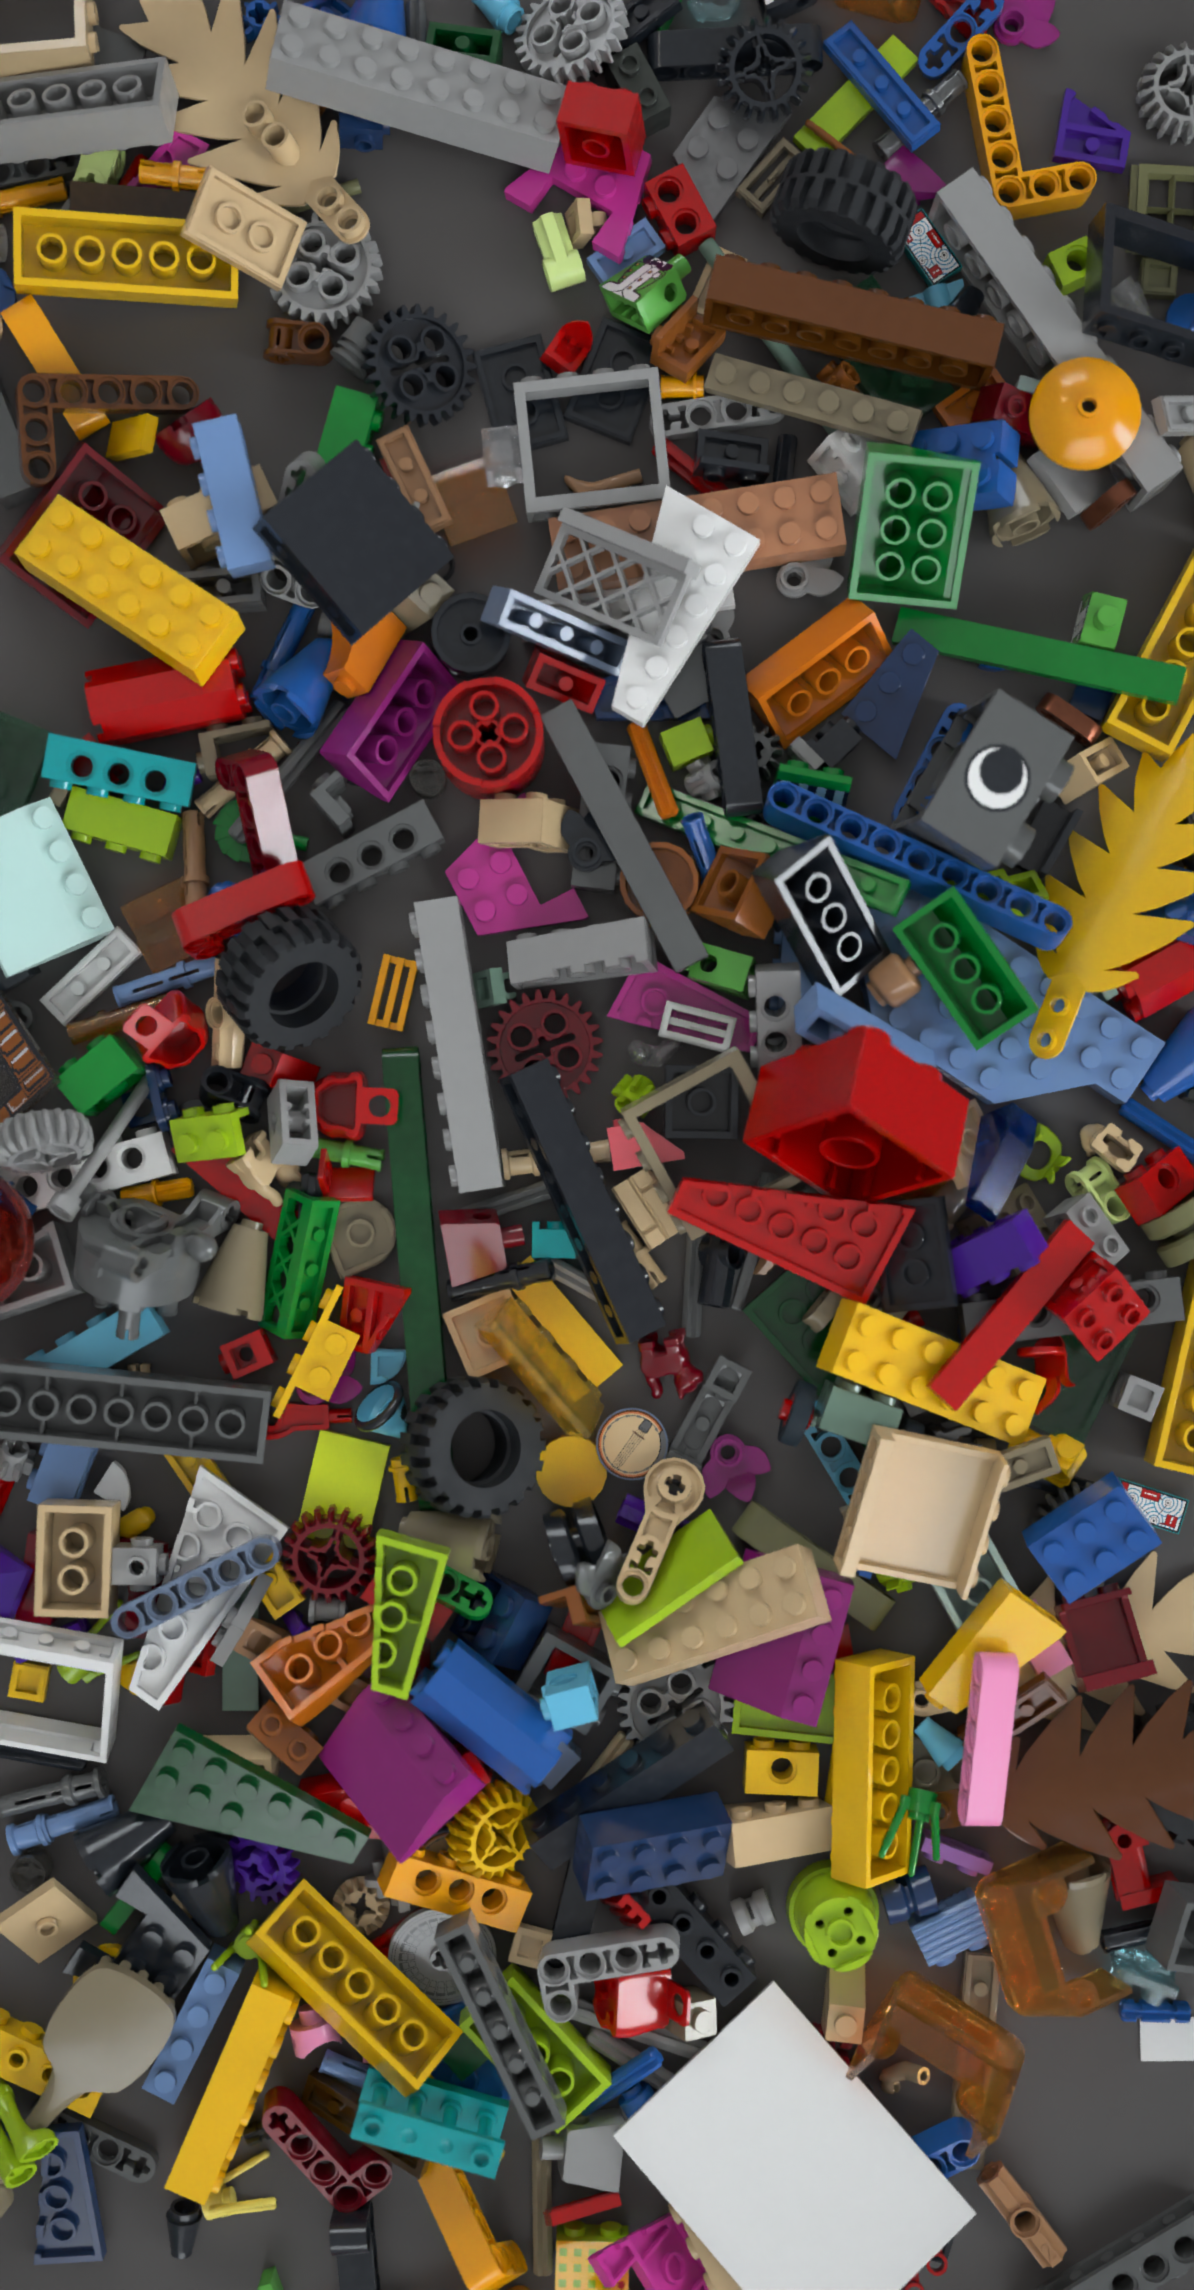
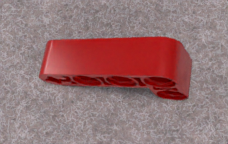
[171,861,316,960]

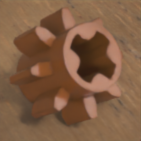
[816,360,860,393]

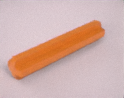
[627,722,679,820]

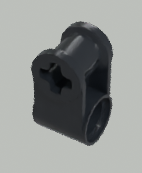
[198,1065,272,1124]

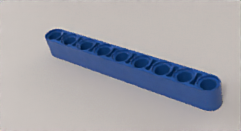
[763,781,1072,951]

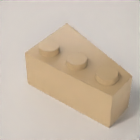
[724,1796,832,1868]

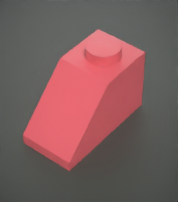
[606,1118,685,1171]

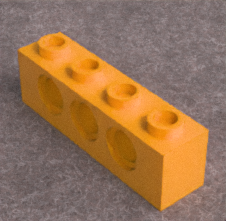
[377,1845,532,1933]

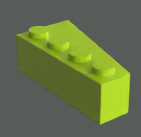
[371,1528,451,1700]

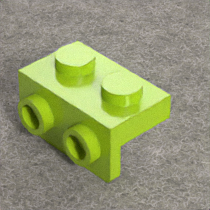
[169,1102,250,1163]

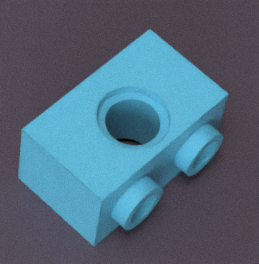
[540,1661,599,1732]

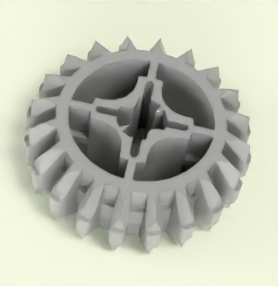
[1135,41,1194,146]
[0,1108,94,1175]

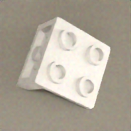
[807,430,883,517]

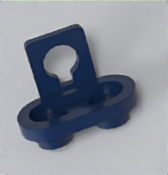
[121,1062,181,1132]

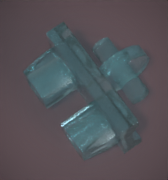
[1109,1948,1179,2007]

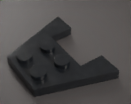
[62,1862,212,1999]

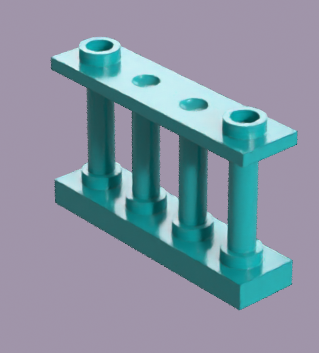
[350,2063,510,2179]

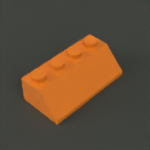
[746,598,892,750]

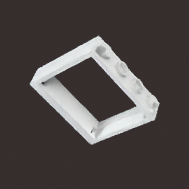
[0,1617,124,1763]

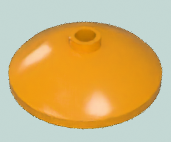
[1029,357,1141,471]

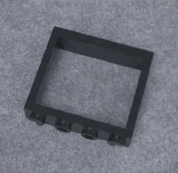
[1082,202,1194,368]

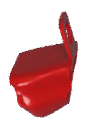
[122,990,209,1069]
[314,1071,399,1141]
[593,1968,691,2038]

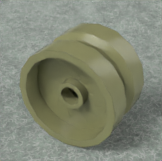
[1140,1190,1194,1268]

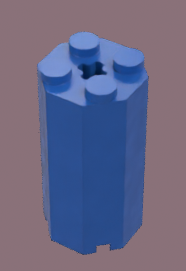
[409,1638,573,1796]

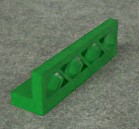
[258,1188,341,1339]

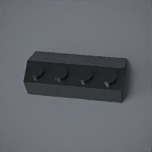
[750,834,891,996]

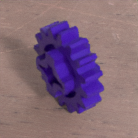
[229,1836,301,1904]

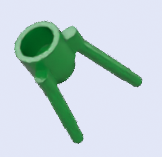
[878,1787,941,1877]

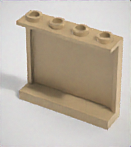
[833,1424,1010,1600]

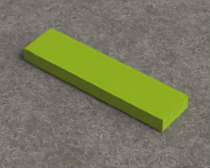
[792,34,918,151]

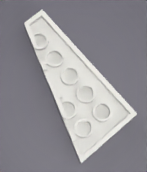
[612,485,760,728]

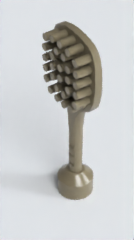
[0,1956,176,2219]

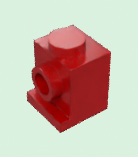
[218,1328,278,1380]

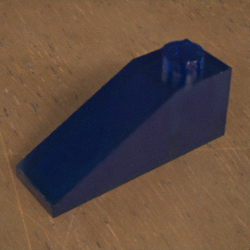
[965,1103,1037,1223]

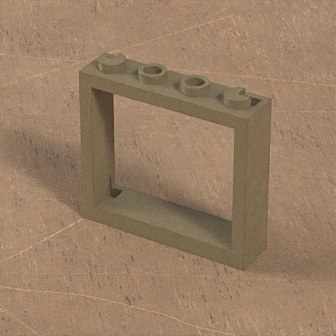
[618,1046,802,1241]

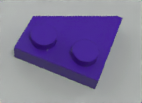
[1051,88,1131,174]

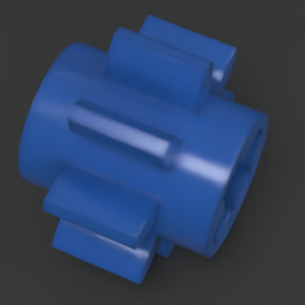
[243,0,280,43]

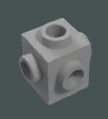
[111,1536,169,1592]

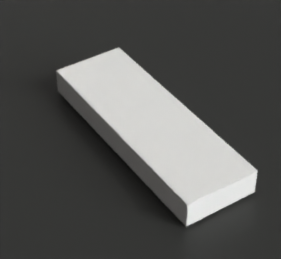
[40,926,144,1027]

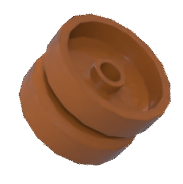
[620,842,701,924]

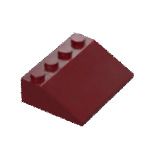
[0,442,165,629]

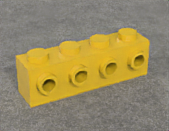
[0,2008,103,2118]

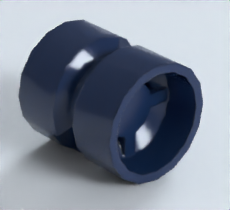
[878,1864,939,1925]

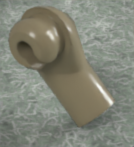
[879,2060,930,2094]

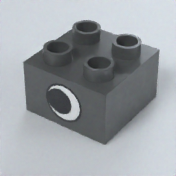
[890,689,1074,872]

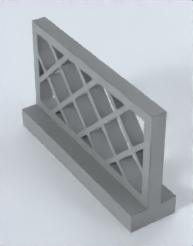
[534,506,702,647]

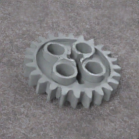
[514,0,630,84]
[270,212,383,329]
[617,1660,734,1745]

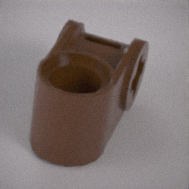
[263,317,335,367]

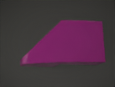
[884,145,946,205]

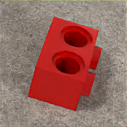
[641,163,717,257]

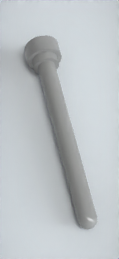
[47,1075,150,1222]

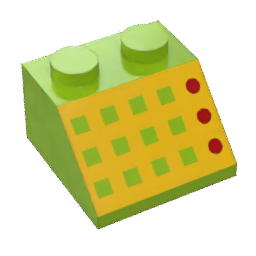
[555,2220,629,2290]

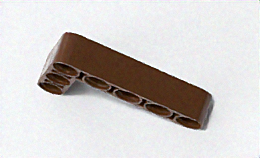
[15,373,199,488]

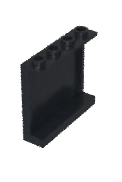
[252,439,454,645]

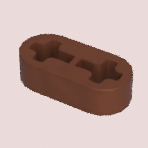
[1080,478,1138,531]
[1036,692,1102,747]

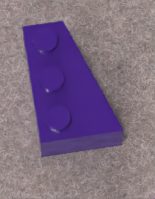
[951,1208,1049,1298]

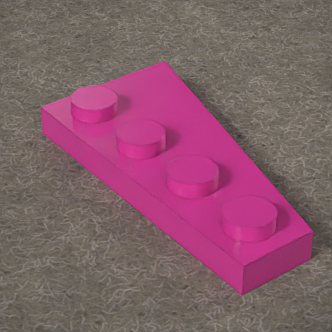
[607,962,757,1053]

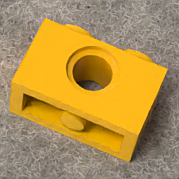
[743,1736,819,1797]

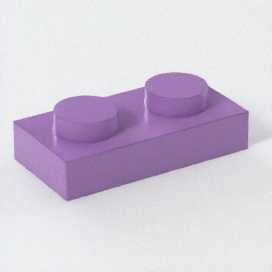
[920,1828,994,1877]

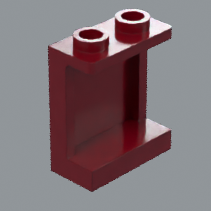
[1054,1582,1157,1693]

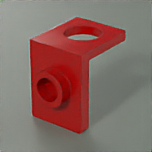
[317,1148,376,1202]

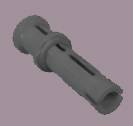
[0,1765,109,1819]

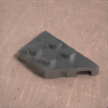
[672,96,792,222]

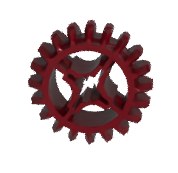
[282,1504,376,1604]

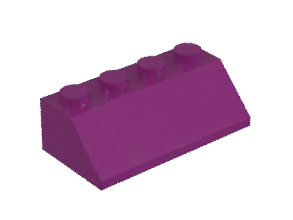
[319,640,458,802]

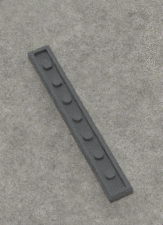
[541,699,709,974]

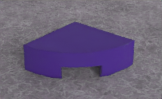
[281,1608,311,1636]

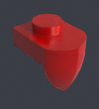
[539,320,593,374]

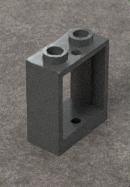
[512,1621,623,1735]

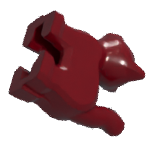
[638,1328,704,1400]

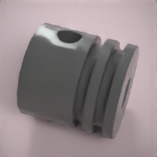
[330,316,376,380]

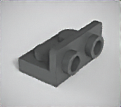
[310,770,355,839]

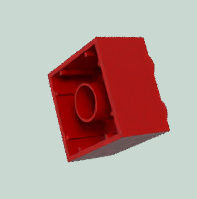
[742,1025,970,1201]

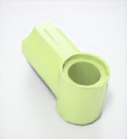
[532,212,586,293]

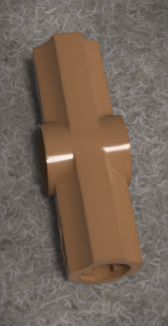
[976,2160,1067,2268]

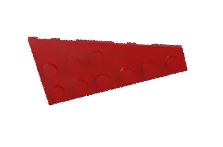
[666,1177,916,1305]

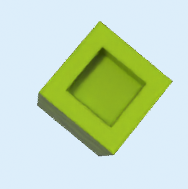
[1042,235,1088,296]
[659,717,714,772]

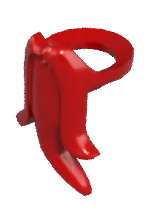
[1017,1336,1076,1415]

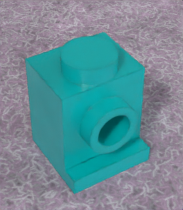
[532,1221,576,1258]

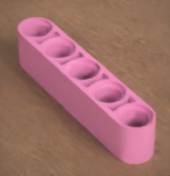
[957,1652,1019,1826]

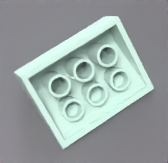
[0,797,115,978]

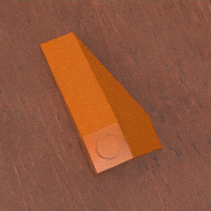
[250,1603,375,1727]

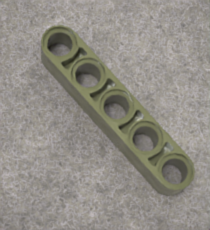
[731,1500,896,1631]

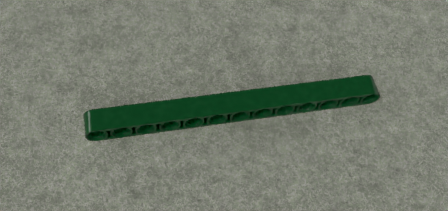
[382,1046,454,1511]

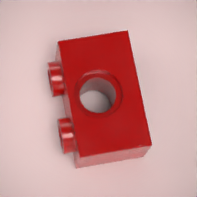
[1114,1146,1194,1226]

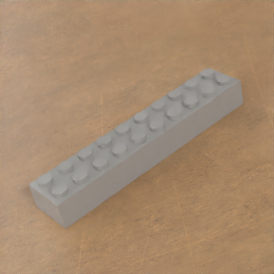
[928,167,1184,513]

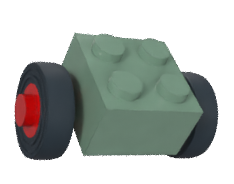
[777,1376,924,1447]

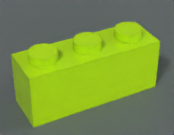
[62,786,182,864]

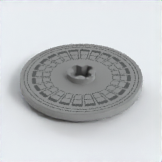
[388,1908,496,2005]

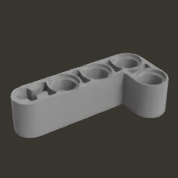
[260,451,326,609]
[538,1923,680,2023]

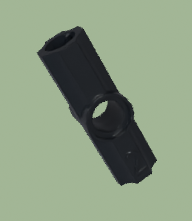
[697,1233,746,1309]

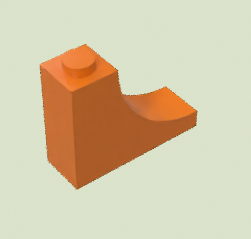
[323,611,407,699]

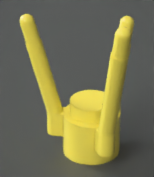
[201,2150,277,2220]

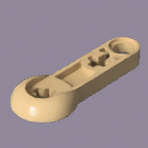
[616,1457,705,1605]

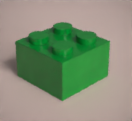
[53,1034,146,1117]

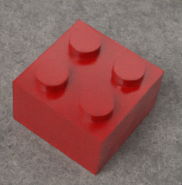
[556,81,646,177]

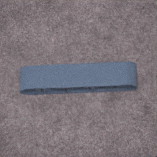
[111,1534,283,1639]

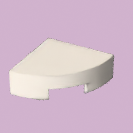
[93,1460,131,1511]

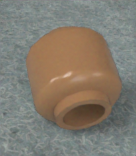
[866,953,922,1008]

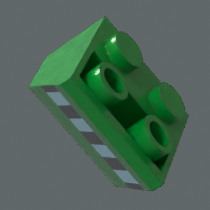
[773,760,853,823]

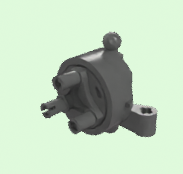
[74,1183,241,1341]

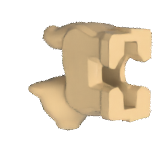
[1079,1123,1143,1173]
[226,1130,301,1207]

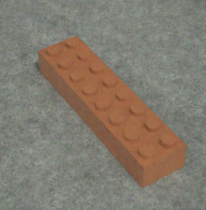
[548,472,847,596]

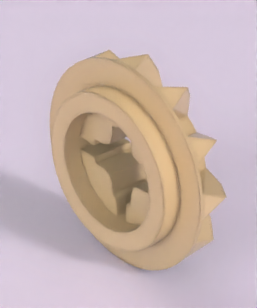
[333,1876,390,1935]

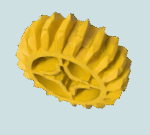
[445,1779,538,1880]

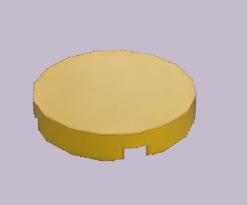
[536,1435,607,1507]

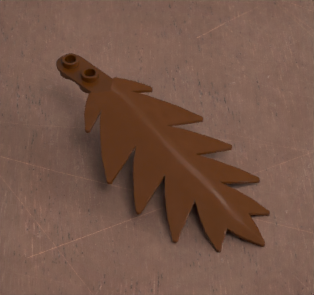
[928,1679,1194,1860]

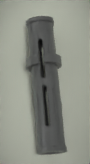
[872,69,968,161]

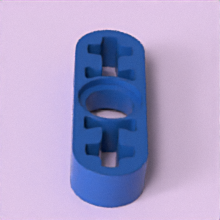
[918,0,1004,80]

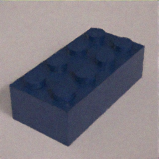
[572,1791,732,1901]

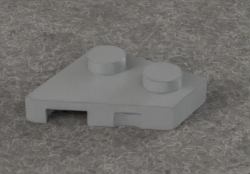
[210,1573,273,1667]

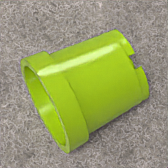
[786,1859,879,1972]

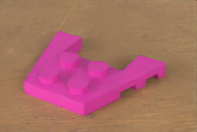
[504,145,652,265]
[445,792,589,937]
[588,2212,708,2290]

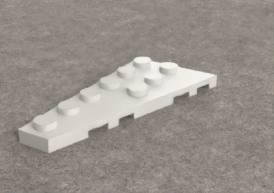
[129,1464,290,1711]

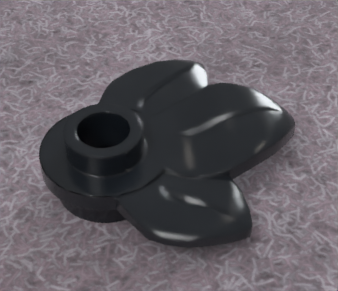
[561,809,616,872]

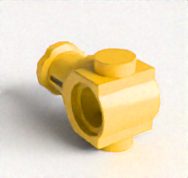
[1008,1428,1087,1488]

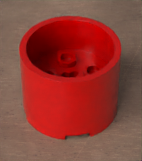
[433,676,545,799]

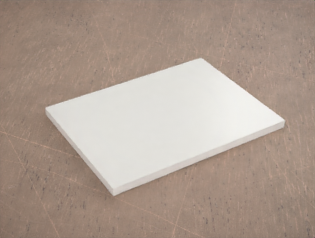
[613,1980,976,2290]

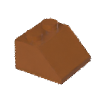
[690,846,775,940]

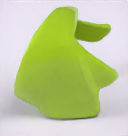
[1007,1123,1071,1184]

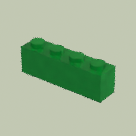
[317,385,385,463]

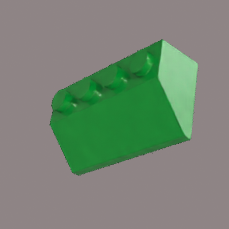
[892,886,1039,1051]

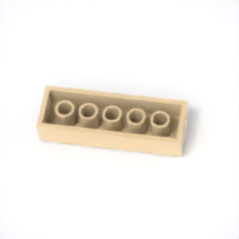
[598,1544,832,1686]

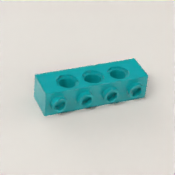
[41,733,198,813]

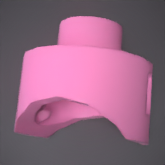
[289,2003,342,2059]

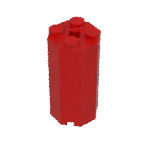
[84,647,253,746]
[1107,939,1194,1023]

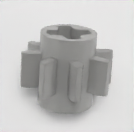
[684,755,721,802]
[0,1439,36,1482]

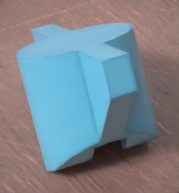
[910,278,965,308]

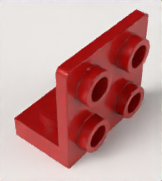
[1044,1250,1150,1362]

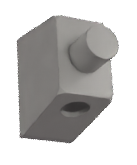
[539,2108,625,2193]

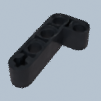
[329,2200,381,2290]

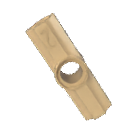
[205,957,245,1069]

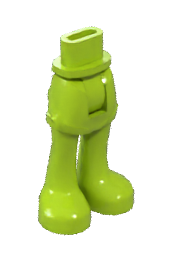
[0,2078,58,2188]

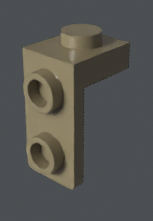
[196,716,274,782]

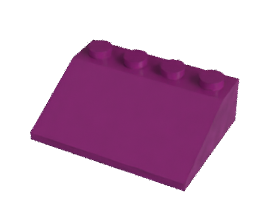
[708,1548,855,1727]
[318,1683,486,1864]

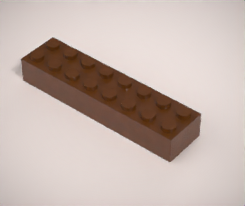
[703,254,1005,391]

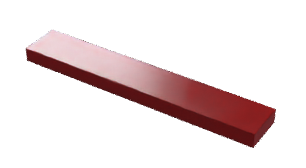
[926,1219,1095,1411]

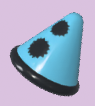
[355,1381,409,1438]

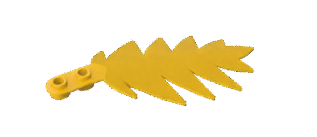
[1029,733,1194,1059]

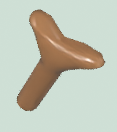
[564,468,643,493]

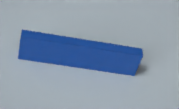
[823,20,941,153]

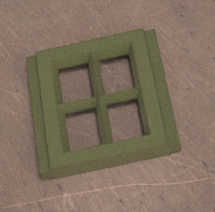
[1125,163,1194,255]

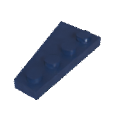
[33,2122,107,2265]

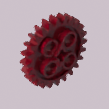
[487,989,603,1098]

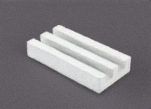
[658,1001,737,1053]

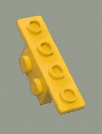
[270,1284,361,1419]

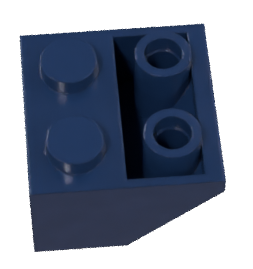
[449,1570,553,1671]

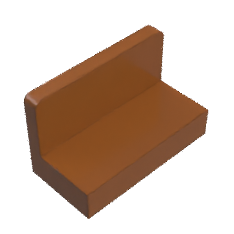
[538,1585,602,1628]

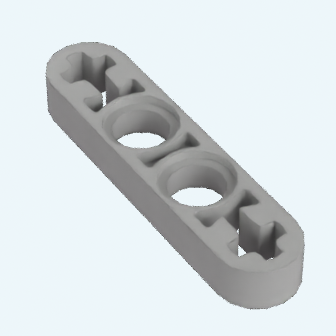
[649,395,785,441]

